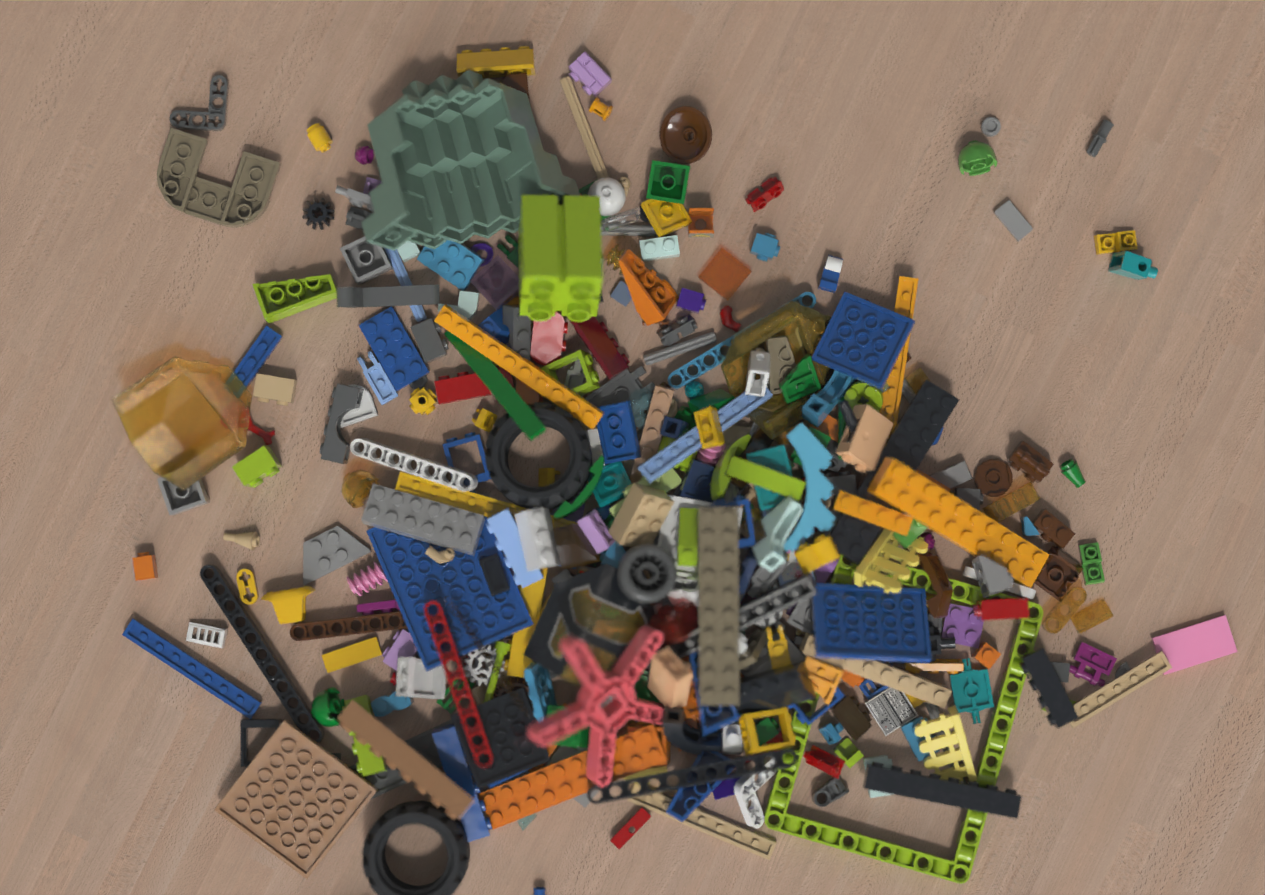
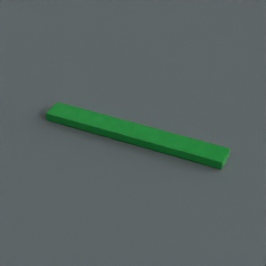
[444,331,546,441]

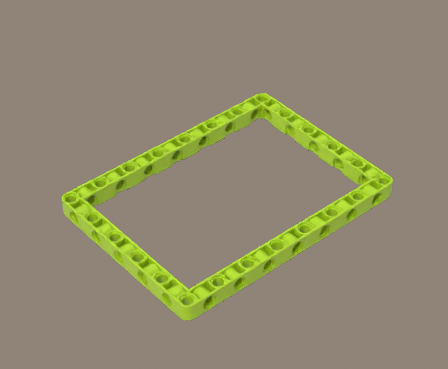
[764,554,1043,884]

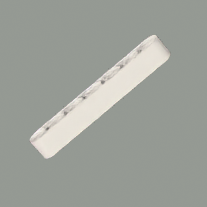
[350,438,478,491]

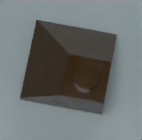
[553,524,601,570]

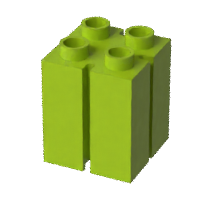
[518,195,603,322]

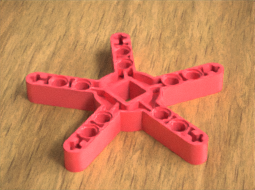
[528,625,666,787]

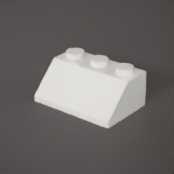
[515,507,561,571]

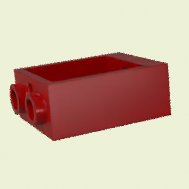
[973,598,1029,621]

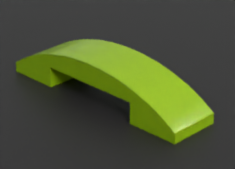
[711,434,751,501]
[726,456,806,501]

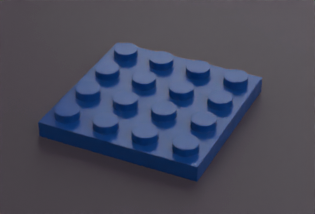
[812,291,915,390]

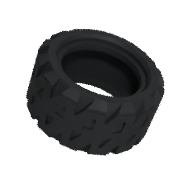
[485,402,592,509]
[362,800,470,895]

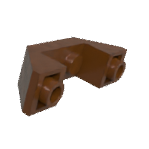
[904,548,953,619]

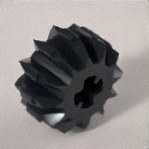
[302,198,335,230]

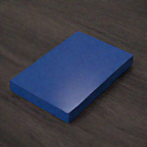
[597,401,641,464]

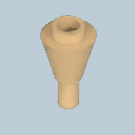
[223,532,260,550]

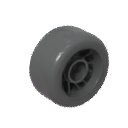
[616,544,677,604]

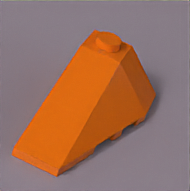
[618,249,679,326]

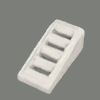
[186,622,228,648]

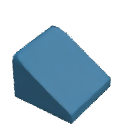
[1021,517,1040,536]

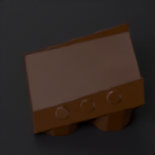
[1034,546,1084,601]

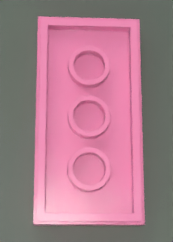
[1151,615,1238,675]

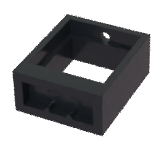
[240,719,282,768]

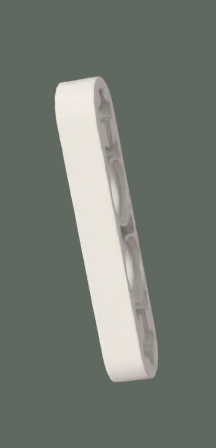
[963,566,1036,600]

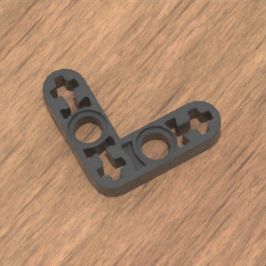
[169,75,229,131]

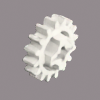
[463,645,505,686]

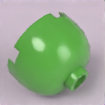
[958,140,997,176]

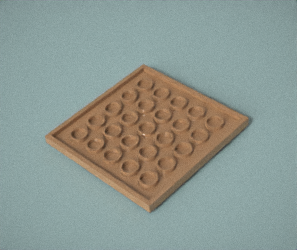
[214,719,378,879]

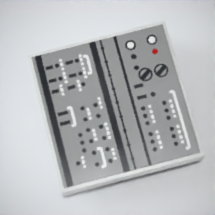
[865,687,918,736]

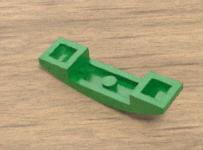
[553,455,604,520]

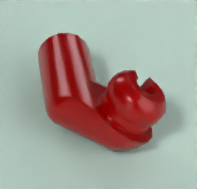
[720,305,742,333]

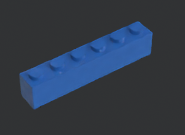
[432,723,492,842]

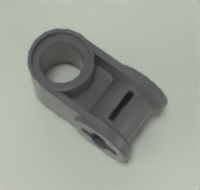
[812,776,850,807]

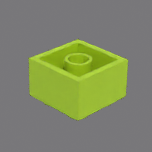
[232,446,282,488]

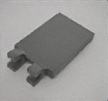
[584,366,655,426]

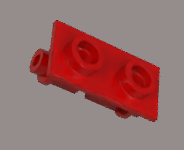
[745,176,785,213]
[803,745,845,779]

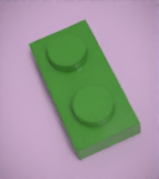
[892,519,927,549]

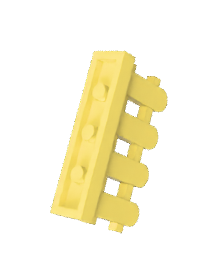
[854,529,928,593]
[914,706,977,781]

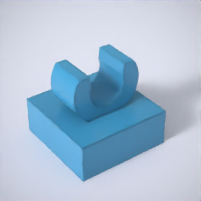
[818,723,844,745]

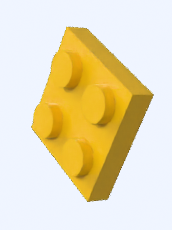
[641,199,692,238]

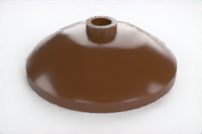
[660,106,712,164]

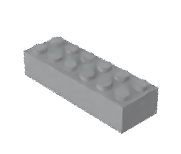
[361,484,485,556]

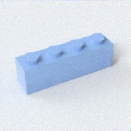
[486,508,544,588]

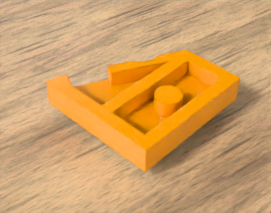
[804,655,843,705]

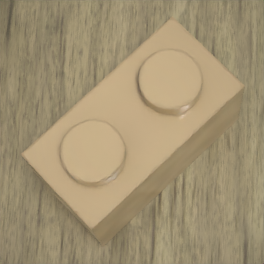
[253,373,297,406]

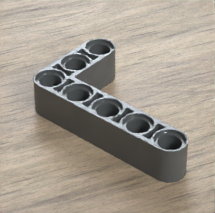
[336,285,440,308]

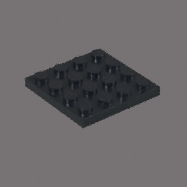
[450,688,550,789]

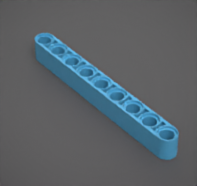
[668,292,816,390]

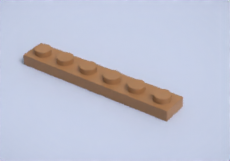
[630,384,675,483]

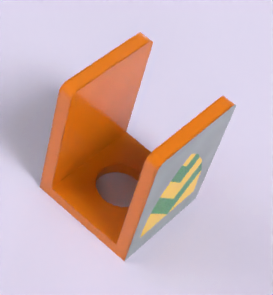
[688,208,714,238]

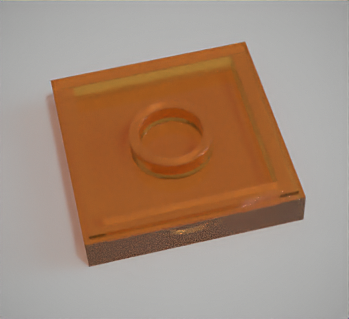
[698,248,752,301]

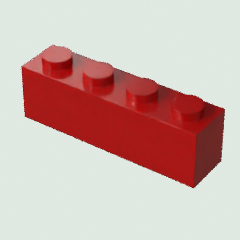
[434,365,515,405]

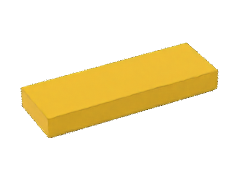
[322,636,383,673]

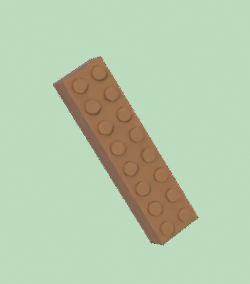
[338,700,475,820]

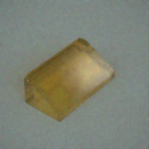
[1069,599,1114,634]

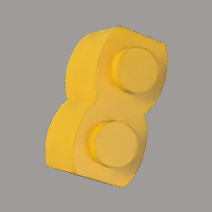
[794,534,841,574]

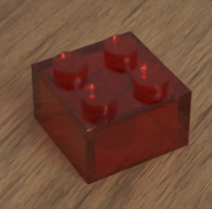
[647,601,699,646]

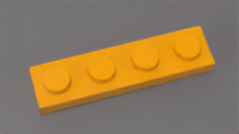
[833,490,913,536]

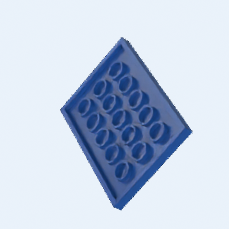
[811,583,931,663]

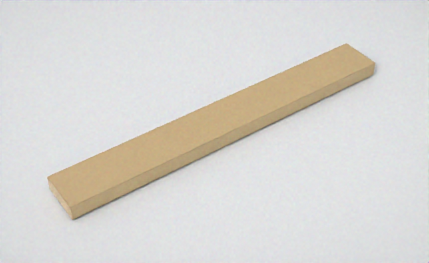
[627,784,777,860]

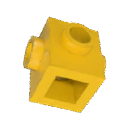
[409,387,437,415]

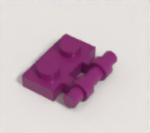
[1069,642,1117,687]

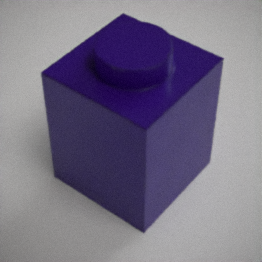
[676,288,706,314]

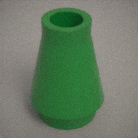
[1060,458,1086,488]

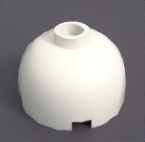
[588,177,626,216]

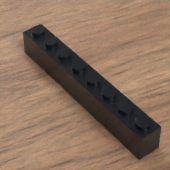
[863,761,1022,819]

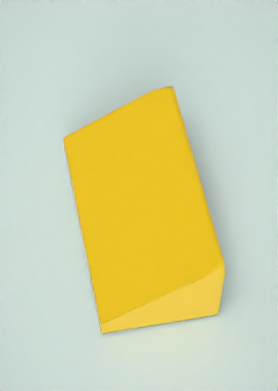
[694,406,725,449]

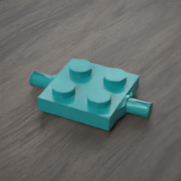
[949,658,994,724]

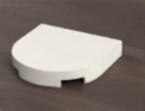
[341,384,378,428]

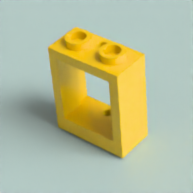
[738,707,796,756]

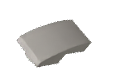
[929,460,972,488]

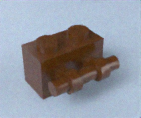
[1007,441,1054,483]

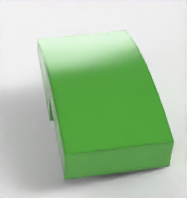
[1079,542,1105,586]

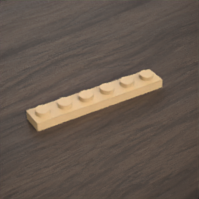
[1070,651,1172,728]

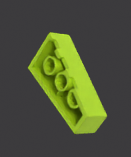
[252,274,337,324]

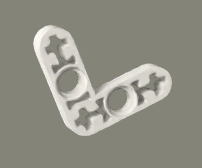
[734,757,777,829]

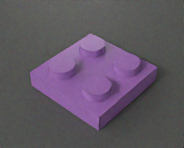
[941,603,984,648]

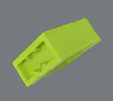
[540,350,600,403]

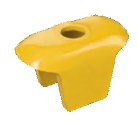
[261,586,316,624]

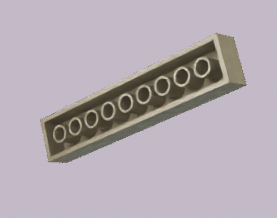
[699,507,739,705]

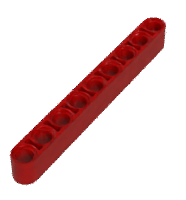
[424,601,493,768]

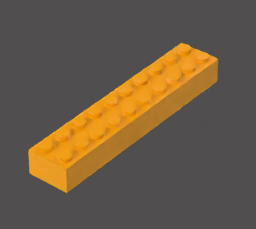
[867,457,1049,588]

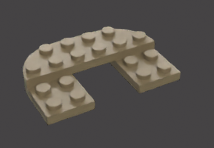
[157,128,281,227]

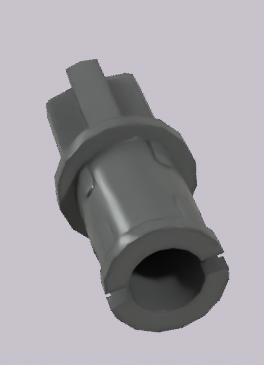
[1086,119,1114,157]

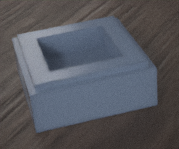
[610,280,632,307]

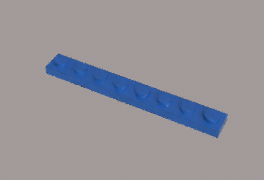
[122,618,262,719]

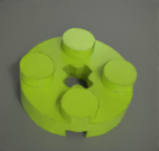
[844,381,883,412]

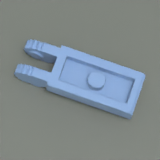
[357,351,399,405]

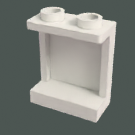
[396,657,446,699]

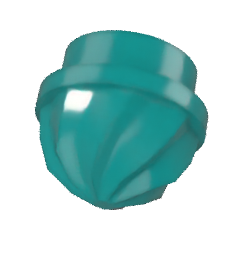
[685,381,704,400]

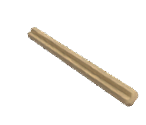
[560,76,609,179]

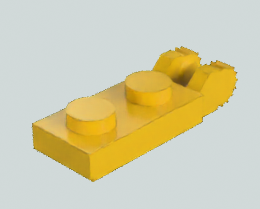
[766,624,791,669]

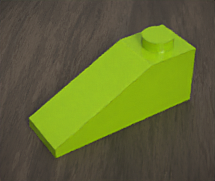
[678,508,699,567]

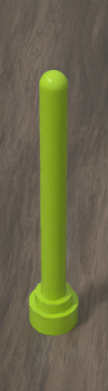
[483,641,511,703]

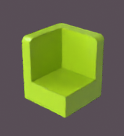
[833,738,864,768]

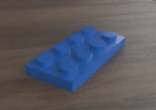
[359,306,430,392]

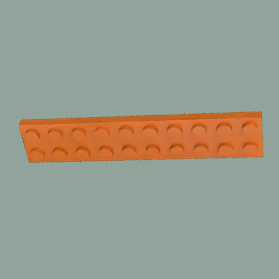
[478,723,668,830]

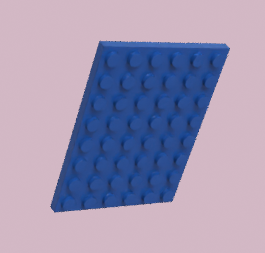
[367,486,534,672]

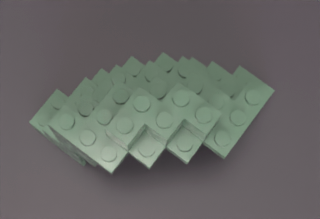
[361,70,580,251]

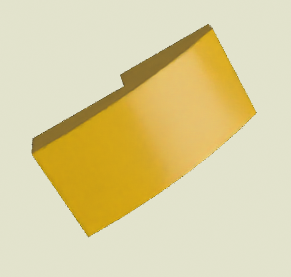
[1094,230,1138,255]

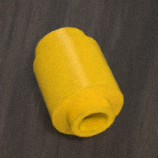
[306,123,333,153]

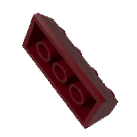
[567,314,630,381]

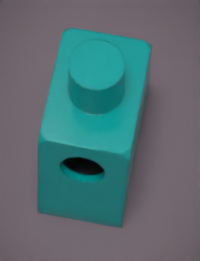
[1108,251,1158,280]

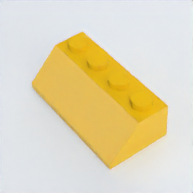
[457,46,535,78]

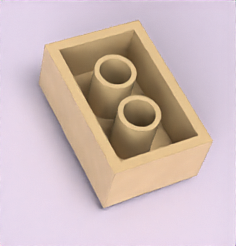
[608,483,674,547]

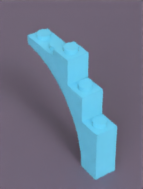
[783,422,835,552]

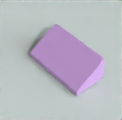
[578,509,615,553]

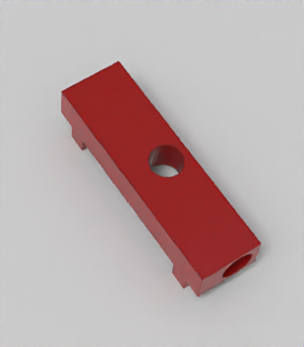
[610,807,652,850]

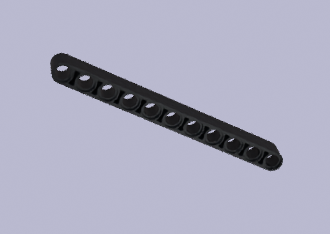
[200,565,324,743]
[587,749,797,805]

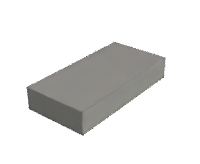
[994,200,1033,242]

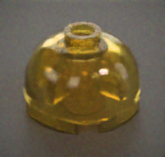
[341,469,380,509]

